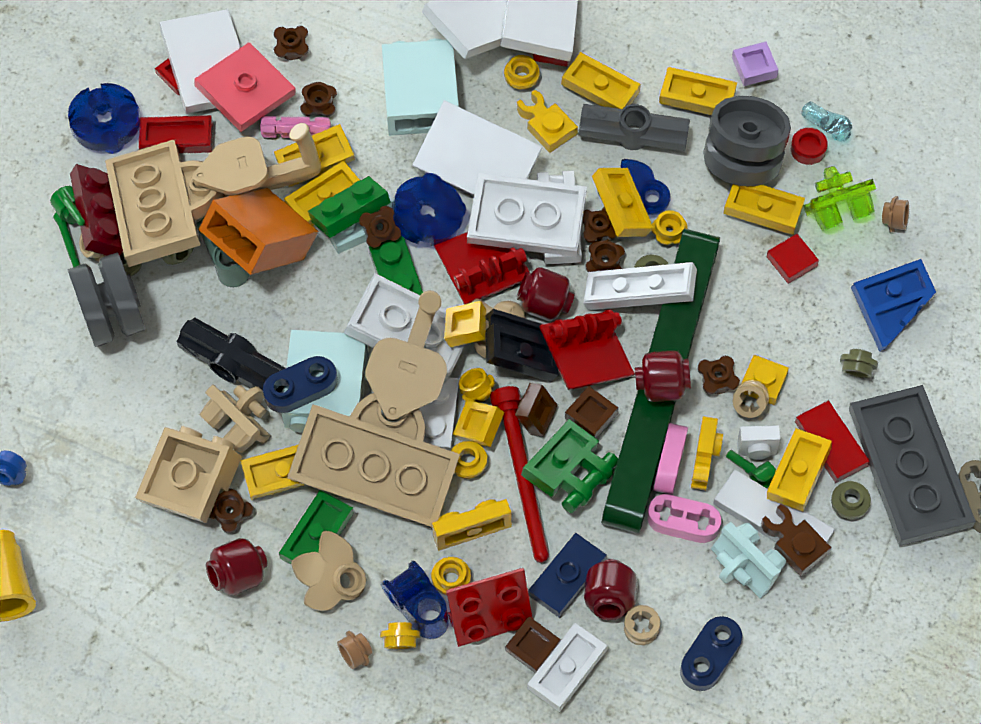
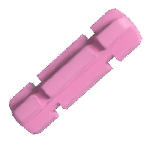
[260,116,331,138]

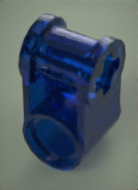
[380,560,449,639]

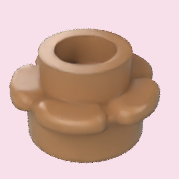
[882,196,909,232]
[337,631,372,669]

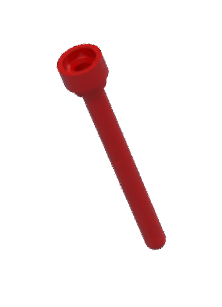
[490,386,549,563]

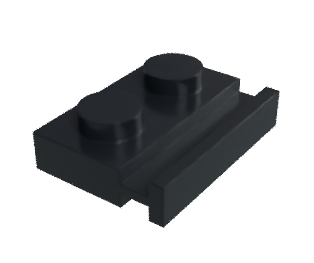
[485,308,558,382]

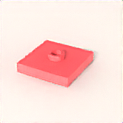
[194,42,296,132]

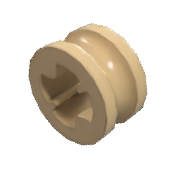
[732,380,769,418]
[624,605,660,645]

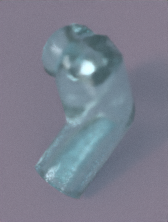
[801,101,853,142]

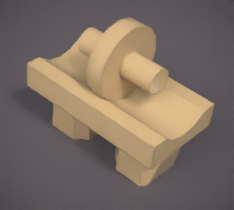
[199,384,271,453]

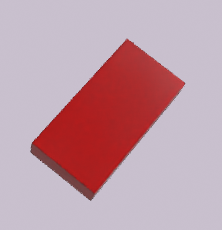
[139,115,213,153]
[795,400,870,484]

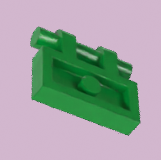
[521,419,618,513]

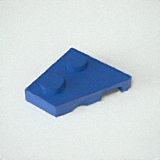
[851,259,936,352]

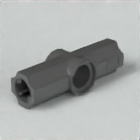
[578,104,690,151]

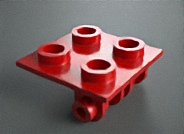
[434,232,530,304]
[539,309,635,390]
[446,568,533,647]

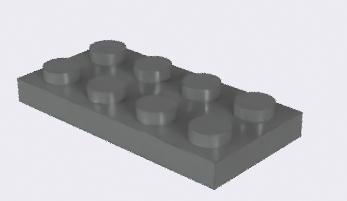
[849,385,976,546]

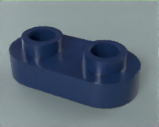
[263,356,337,413]
[680,616,742,691]

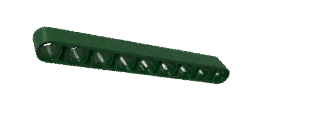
[601,228,720,534]

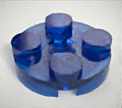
[68,83,141,154]
[392,173,466,246]

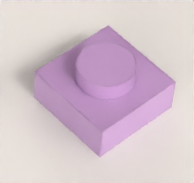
[732,41,778,86]

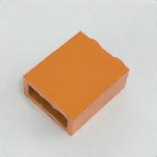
[199,188,319,275]

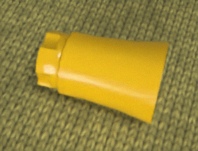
[0,530,36,622]

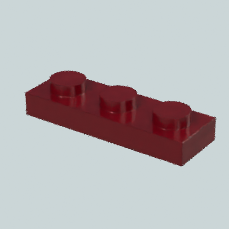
[70,164,123,256]

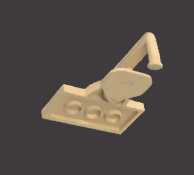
[105,123,321,267]
[287,290,460,528]

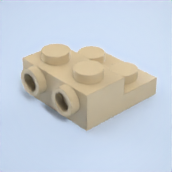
[135,426,242,523]

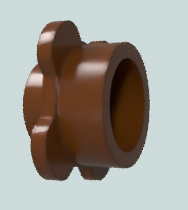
[273,26,309,60]
[300,82,337,117]
[359,206,401,248]
[582,207,617,243]
[586,240,625,272]
[697,355,740,394]
[209,488,253,533]

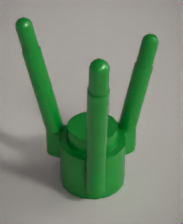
[50,186,85,267]

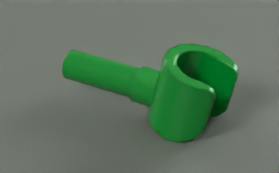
[726,450,776,488]

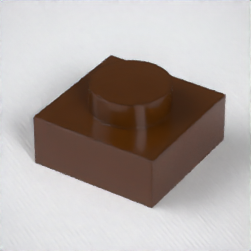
[515,383,558,437]
[565,386,619,438]
[505,616,561,673]

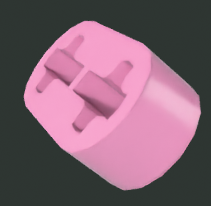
[654,423,688,495]
[647,494,721,543]

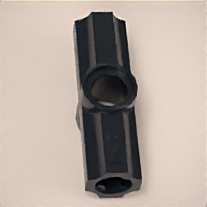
[176,317,286,393]

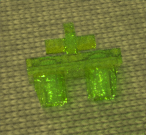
[803,166,876,231]

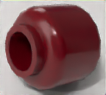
[517,267,575,322]
[635,350,691,402]
[206,538,268,596]
[584,559,637,620]

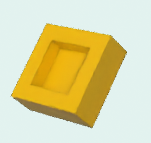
[444,301,486,347]
[741,355,789,406]
[453,400,504,447]

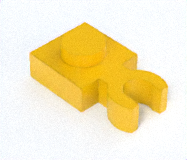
[517,90,578,153]
[691,416,723,491]

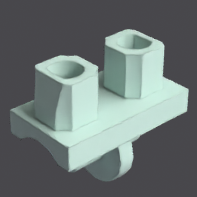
[711,522,786,598]

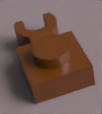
[761,504,832,576]

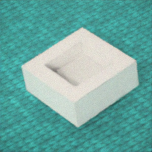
[737,425,780,460]

